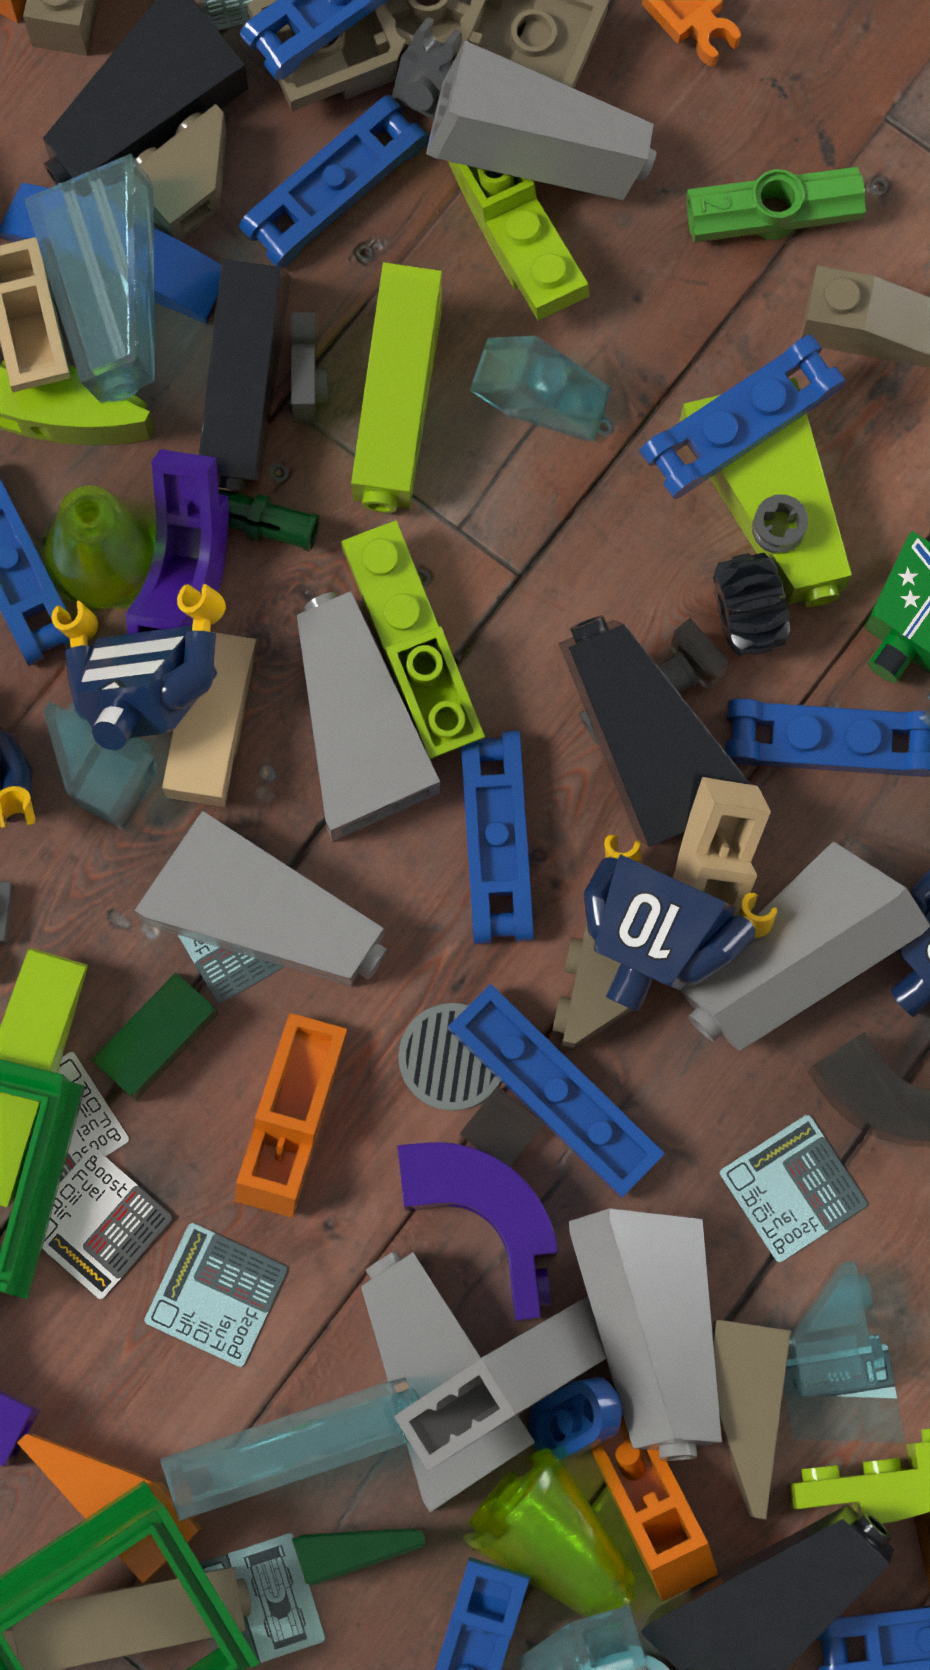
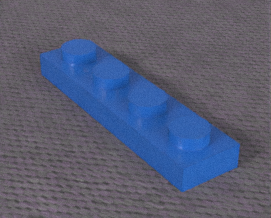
[448,983,665,1199]

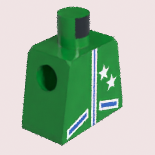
[865,531,930,683]

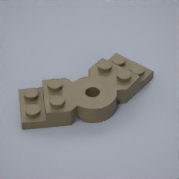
[247,0,608,111]

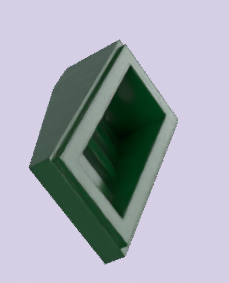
[292,1528,427,1586]

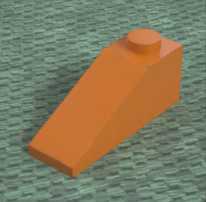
[590,1414,718,1602]
[17,1434,204,1583]

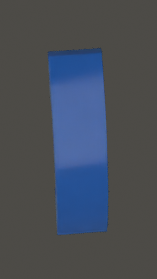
[0,183,221,324]
[435,1557,530,1670]

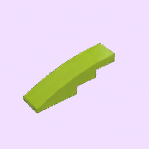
[0,947,88,1208]

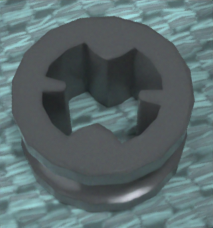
[752,495,808,554]

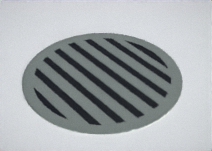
[398,1003,500,1111]

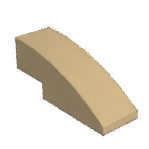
[0,237,70,392]
[162,632,257,807]
[673,777,771,917]

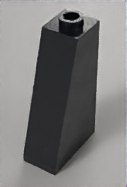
[43,0,249,200]
[198,259,291,491]
[558,615,751,847]
[640,1504,894,1670]

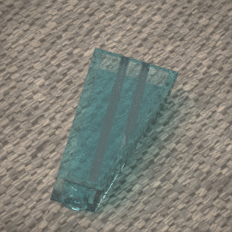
[24,154,155,404]
[160,1377,420,1521]

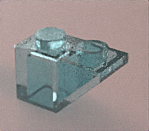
[470,336,611,441]
[43,701,159,831]
[789,1261,885,1398]
[518,1605,651,1670]

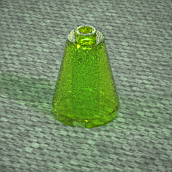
[45,485,156,610]
[463,1448,635,1622]

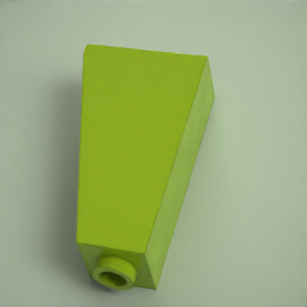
[351,262,442,513]
[679,377,852,607]

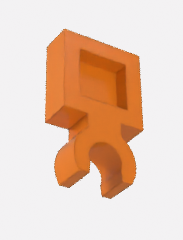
[642,0,741,67]

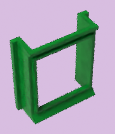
[0,1059,85,1300]
[0,1480,259,1670]

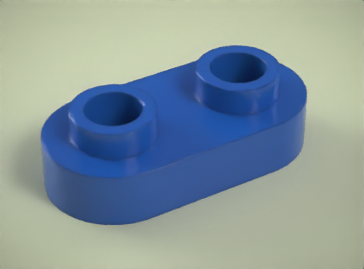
[529,1377,623,1462]

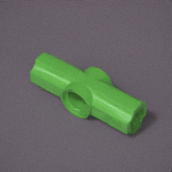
[686,167,866,243]

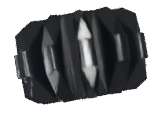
[713,552,791,656]

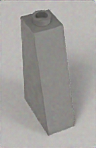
[426,41,656,200]
[297,591,440,842]
[134,811,388,987]
[680,841,930,1051]
[569,1208,722,1461]
[361,1250,535,1512]
[394,1296,606,1472]

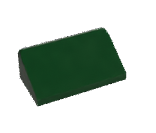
[92,973,219,1101]

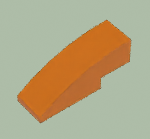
[235,1012,347,1218]

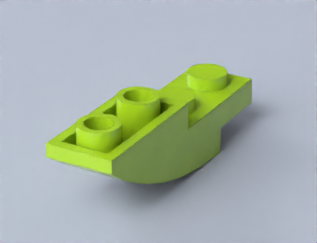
[448,161,590,321]
[0,360,155,446]
[341,520,485,759]
[787,1428,930,1524]

